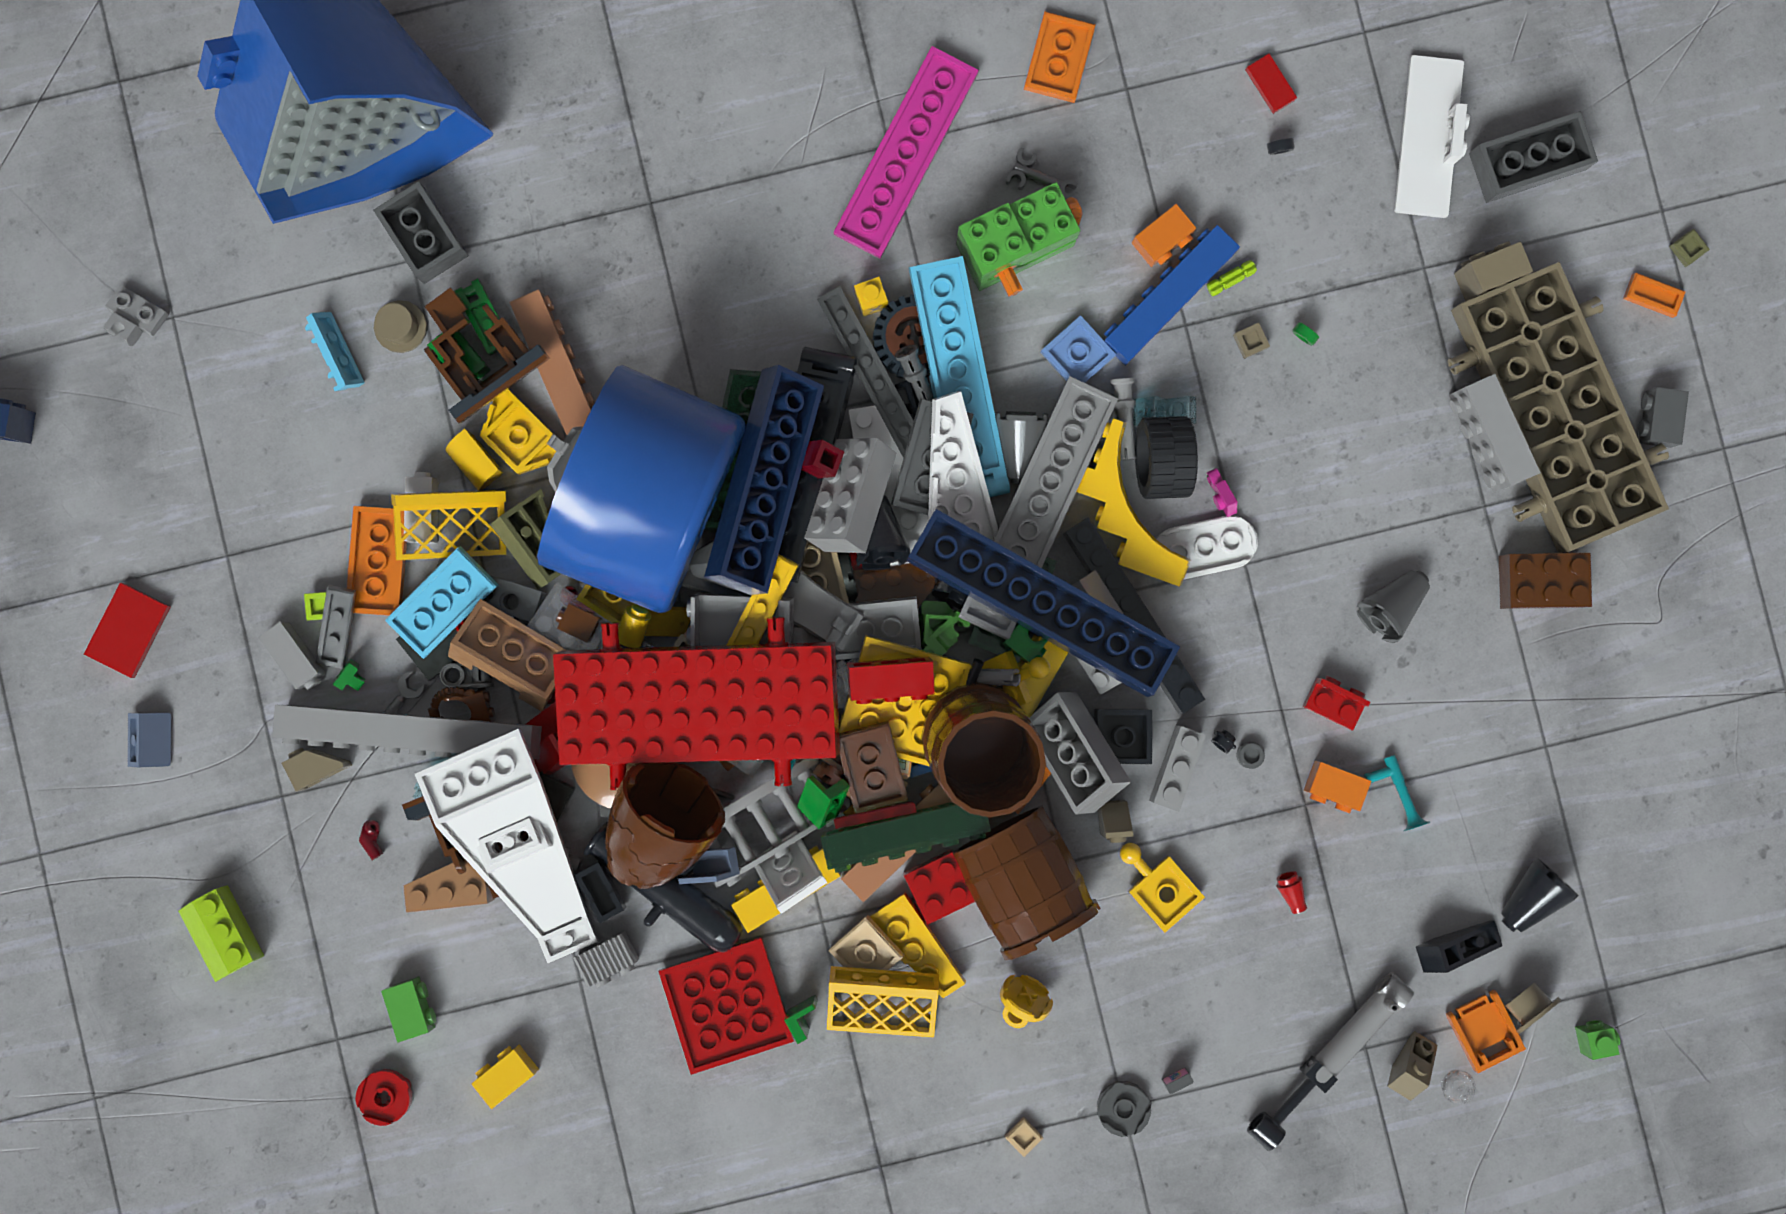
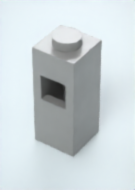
[258,621,326,691]

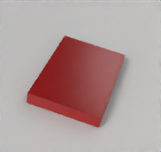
[84,583,171,678]

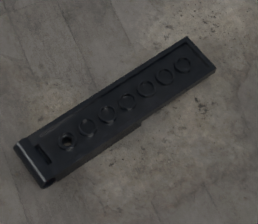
[779,347,857,583]

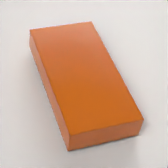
[1623,273,1686,318]

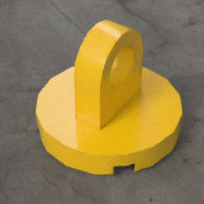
[999,975,1053,1028]

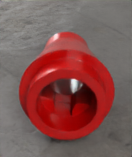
[1276,871,1307,914]

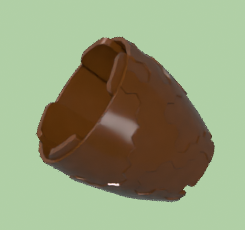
[605,762,725,889]

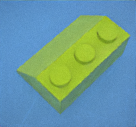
[178,885,264,982]

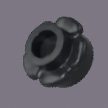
[1211,729,1236,754]

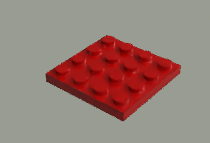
[658,937,795,1075]

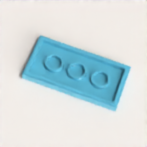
[385,546,499,659]

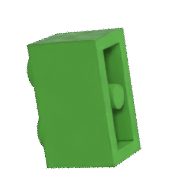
[381,976,436,1043]

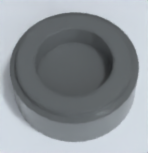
[1236,742,1265,769]

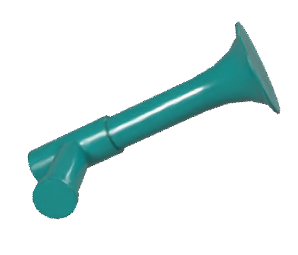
[1364,755,1430,831]

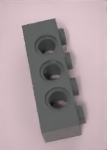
[436,559,547,626]

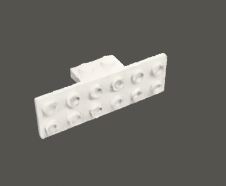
[1394,55,1470,218]

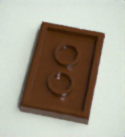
[839,721,908,814]

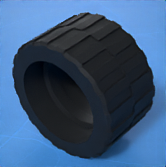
[1135,416,1198,499]

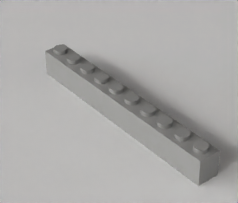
[272,705,542,759]

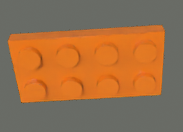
[347,506,407,616]

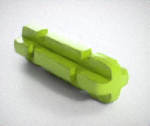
[1206,260,1257,296]

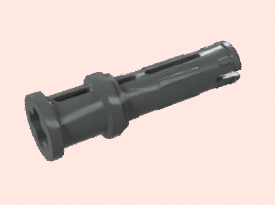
[895,345,934,402]

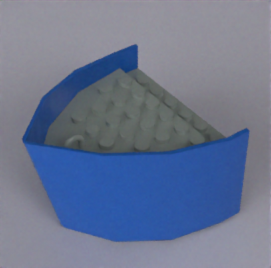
[197,0,493,224]

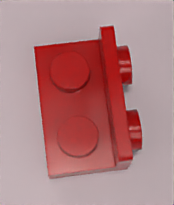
[1303,676,1371,731]

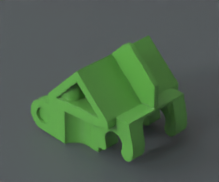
[918,601,971,656]

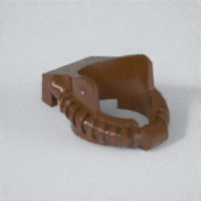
[427,687,495,722]

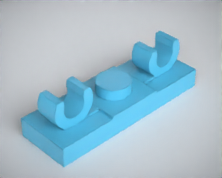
[305,312,365,391]

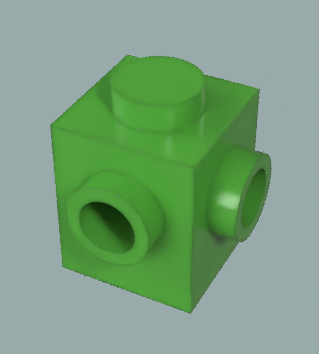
[1575,1020,1620,1060]

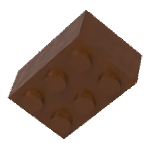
[1499,553,1592,609]

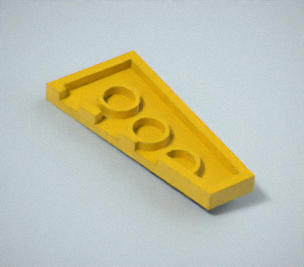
[870,892,966,998]

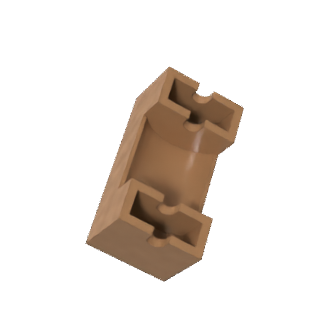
[448,599,566,712]

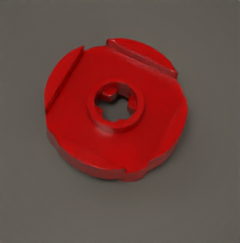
[355,1069,412,1126]

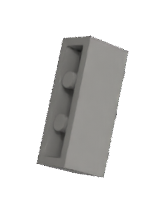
[1149,725,1206,812]

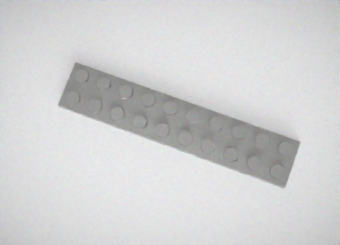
[958,376,1118,640]

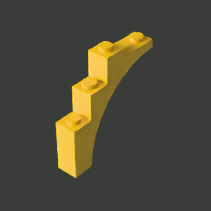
[1076,418,1191,587]

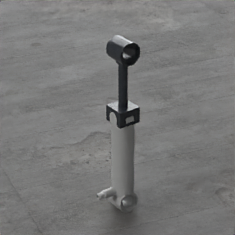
[1247,972,1414,1151]

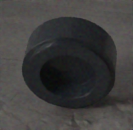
[1267,138,1295,155]

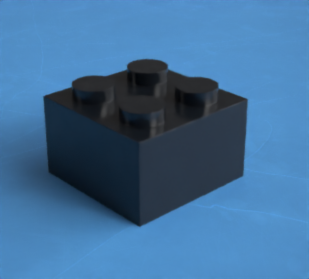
[1094,709,1152,764]

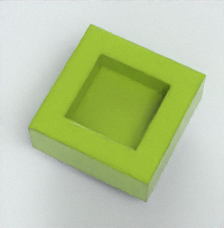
[304,592,326,621]

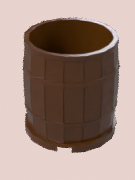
[921,683,1046,817]
[953,805,1101,960]

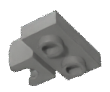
[104,285,169,346]

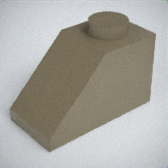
[281,748,352,792]

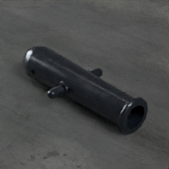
[584,821,743,952]

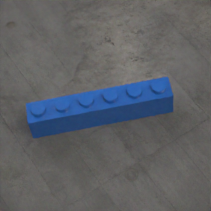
[1104,225,1240,366]

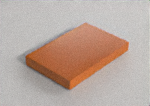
[1024,11,1096,103]

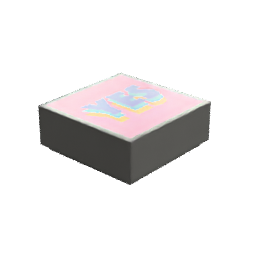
[1161,1067,1194,1094]

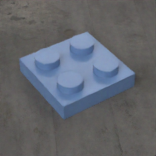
[1040,315,1116,383]

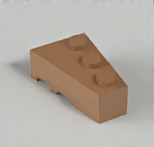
[403,858,495,913]

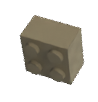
[1454,241,1533,302]

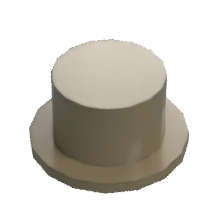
[374,300,427,353]
[1505,982,1561,1034]

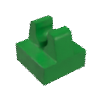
[333,658,366,691]

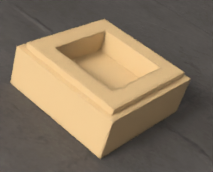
[1005,1117,1043,1157]

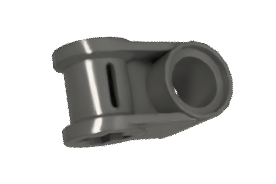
[440,663,494,688]

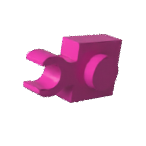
[1207,468,1237,517]

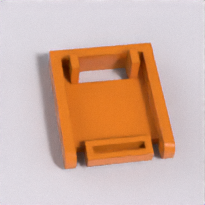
[1446,989,1526,1073]

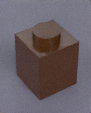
[556,604,602,643]

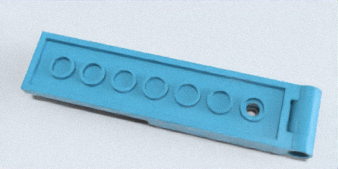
[909,256,1010,497]

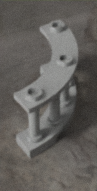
[709,758,848,887]

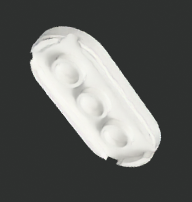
[1156,515,1258,580]

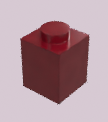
[802,440,844,478]

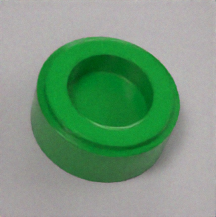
[1292,322,1320,346]

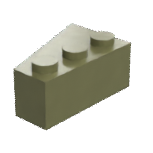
[490,488,561,590]

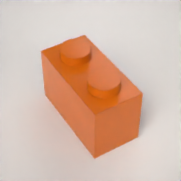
[1132,204,1196,268]
[1303,761,1371,814]

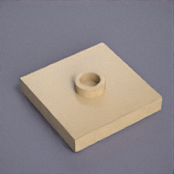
[828,915,905,970]

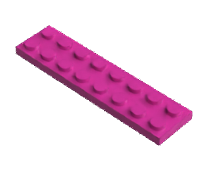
[833,46,979,259]

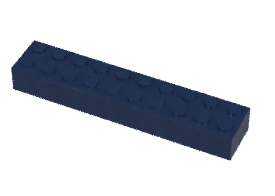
[907,509,1180,697]

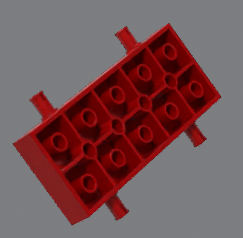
[553,617,840,790]

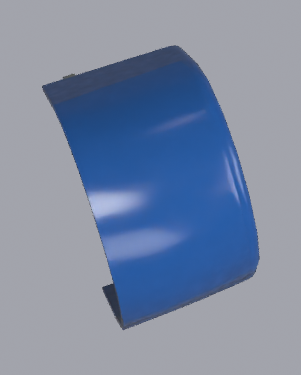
[537,365,745,613]

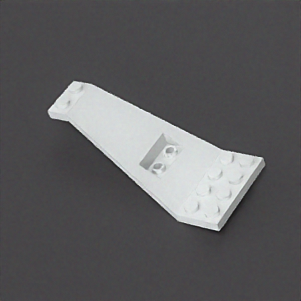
[415,729,599,963]

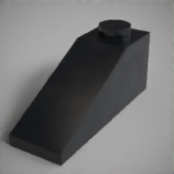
[1416,920,1503,973]

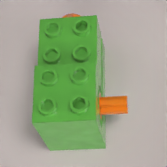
[956,182,1083,297]

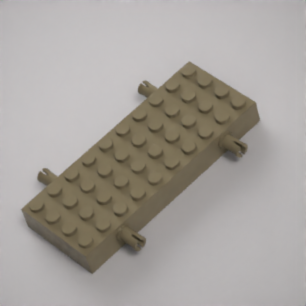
[1448,262,1669,553]

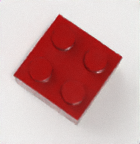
[904,849,975,925]

